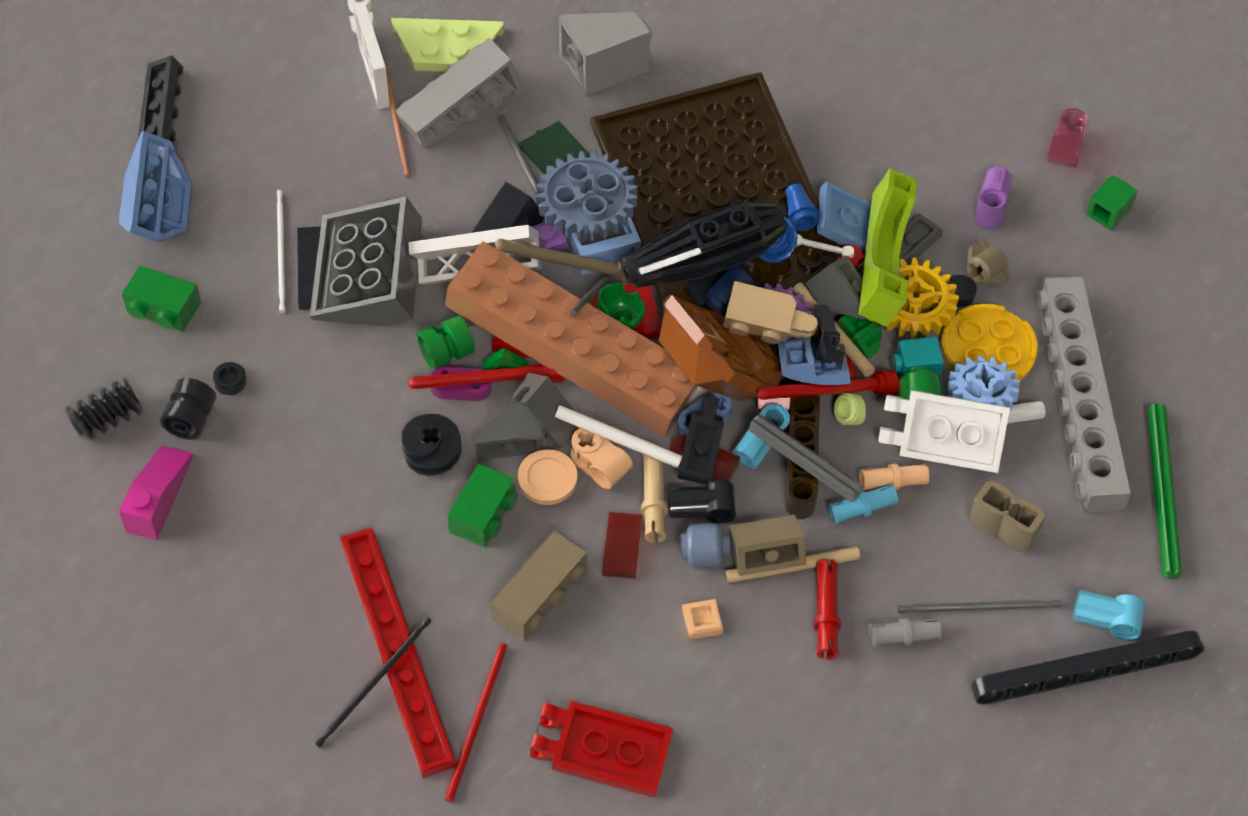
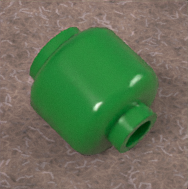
[899,366,943,399]

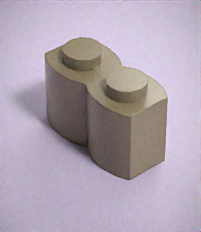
[969,481,1046,553]

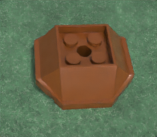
[659,294,782,401]

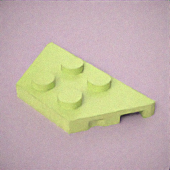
[391,18,504,72]

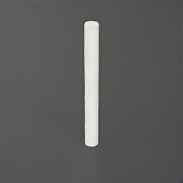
[555,405,682,468]

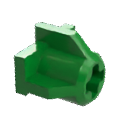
[836,315,882,359]

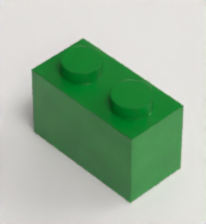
[122,265,201,332]
[447,463,518,548]

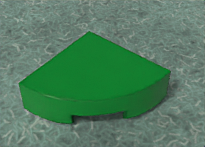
[482,348,528,370]

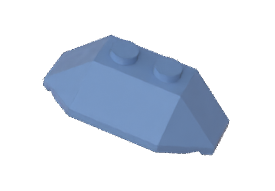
[119,131,192,243]

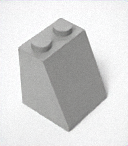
[559,12,652,96]

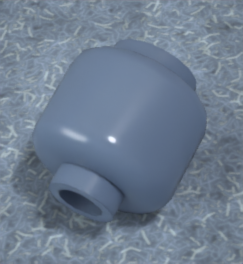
[681,523,731,568]

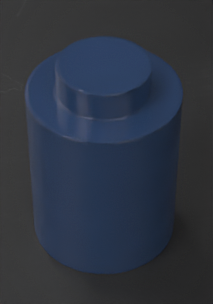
[706,266,755,315]

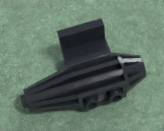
[622,201,786,309]

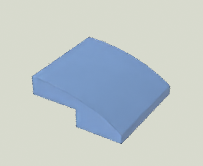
[778,338,851,385]

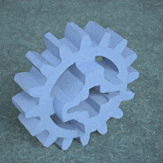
[948,355,1020,411]

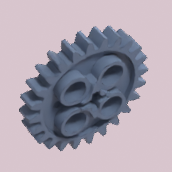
[536,151,637,241]

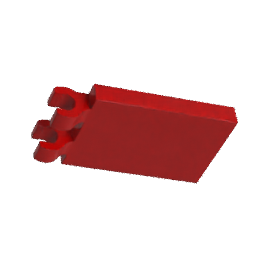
[529,701,674,798]

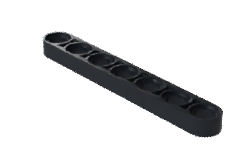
[971,630,1204,705]

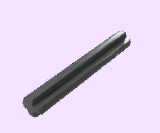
[749,415,863,502]

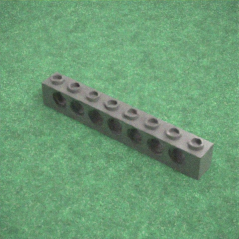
[1037,276,1131,513]

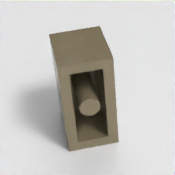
[729,515,806,576]

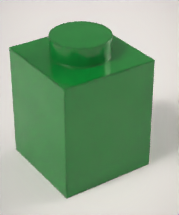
[1086,174,1138,231]

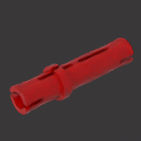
[814,559,841,660]

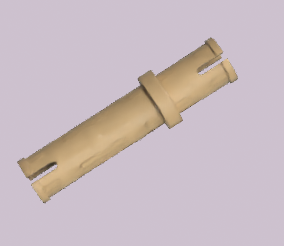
[641,454,668,543]

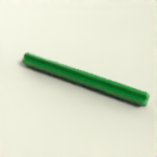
[1147,403,1182,579]

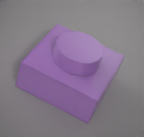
[532,222,569,251]

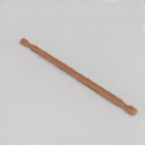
[385,65,411,178]

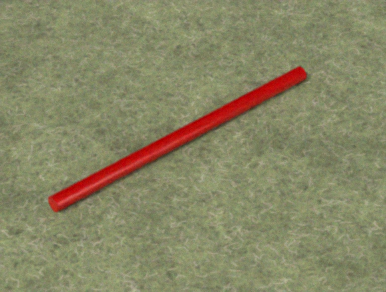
[445,643,508,803]

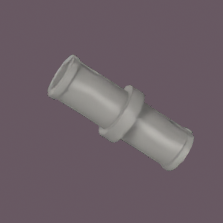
[868,618,942,646]

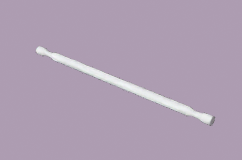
[277,190,286,313]

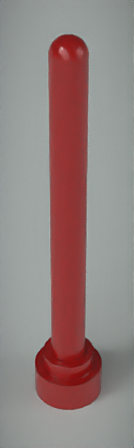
[408,364,565,390]
[757,370,899,400]

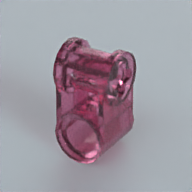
[1047,108,1087,168]

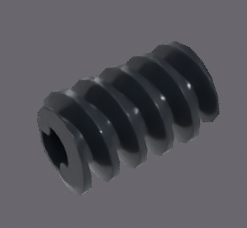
[64,377,141,441]

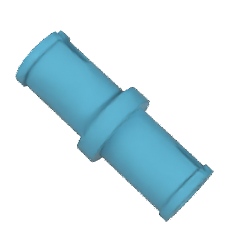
[828,484,898,524]

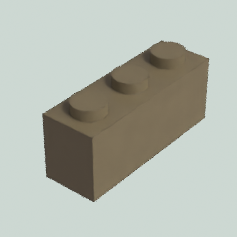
[490,531,588,641]

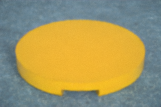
[940,304,1038,381]

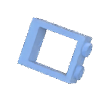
[564,217,641,276]

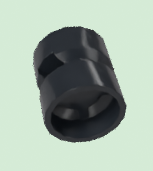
[160,378,217,440]

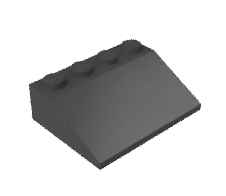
[310,196,422,325]

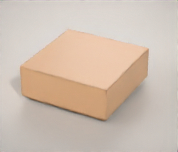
[682,599,723,640]

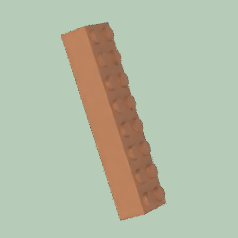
[445,241,698,437]

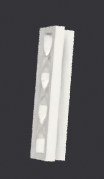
[408,225,541,285]

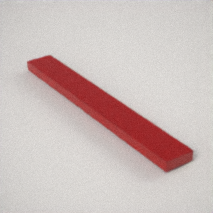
[340,527,456,778]

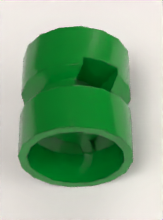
[416,315,475,371]

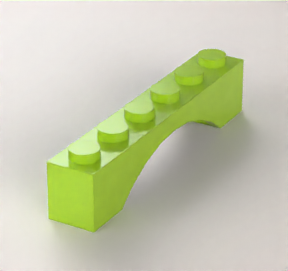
[859,168,918,327]

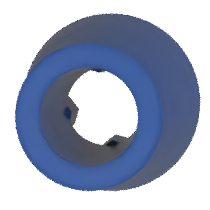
[785,184,819,231]

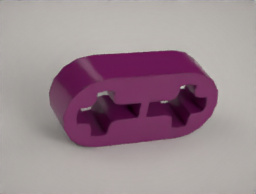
[431,366,492,401]

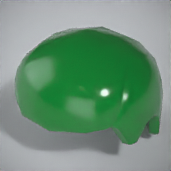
[597,283,646,330]

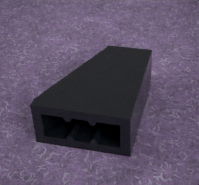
[472,182,545,233]

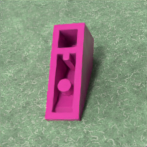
[119,446,193,540]

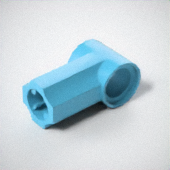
[732,404,790,470]
[1073,590,1146,640]

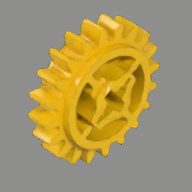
[886,257,959,339]

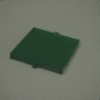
[518,121,590,175]

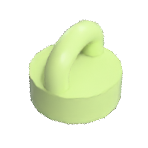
[834,393,866,425]

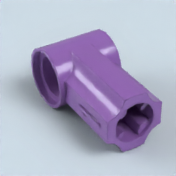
[975,166,1013,229]

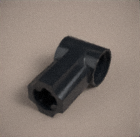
[669,480,736,524]

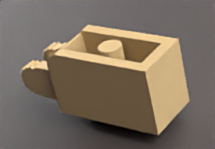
[723,281,818,344]

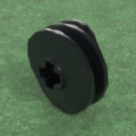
[401,414,462,476]

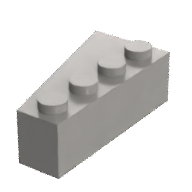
[395,38,524,148]

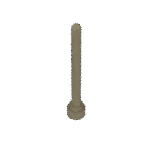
[495,239,628,284]

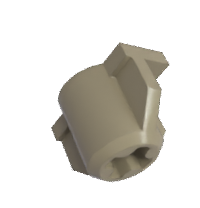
[967,238,1013,287]

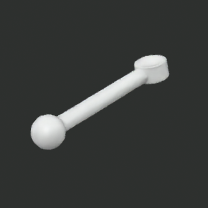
[796,234,854,258]

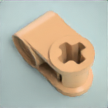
[570,428,633,490]

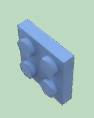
[817,181,871,256]

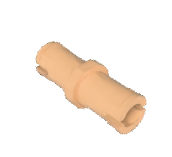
[859,464,929,490]

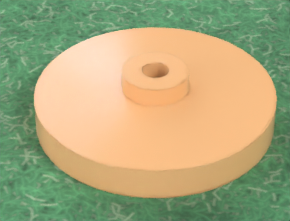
[518,449,577,505]

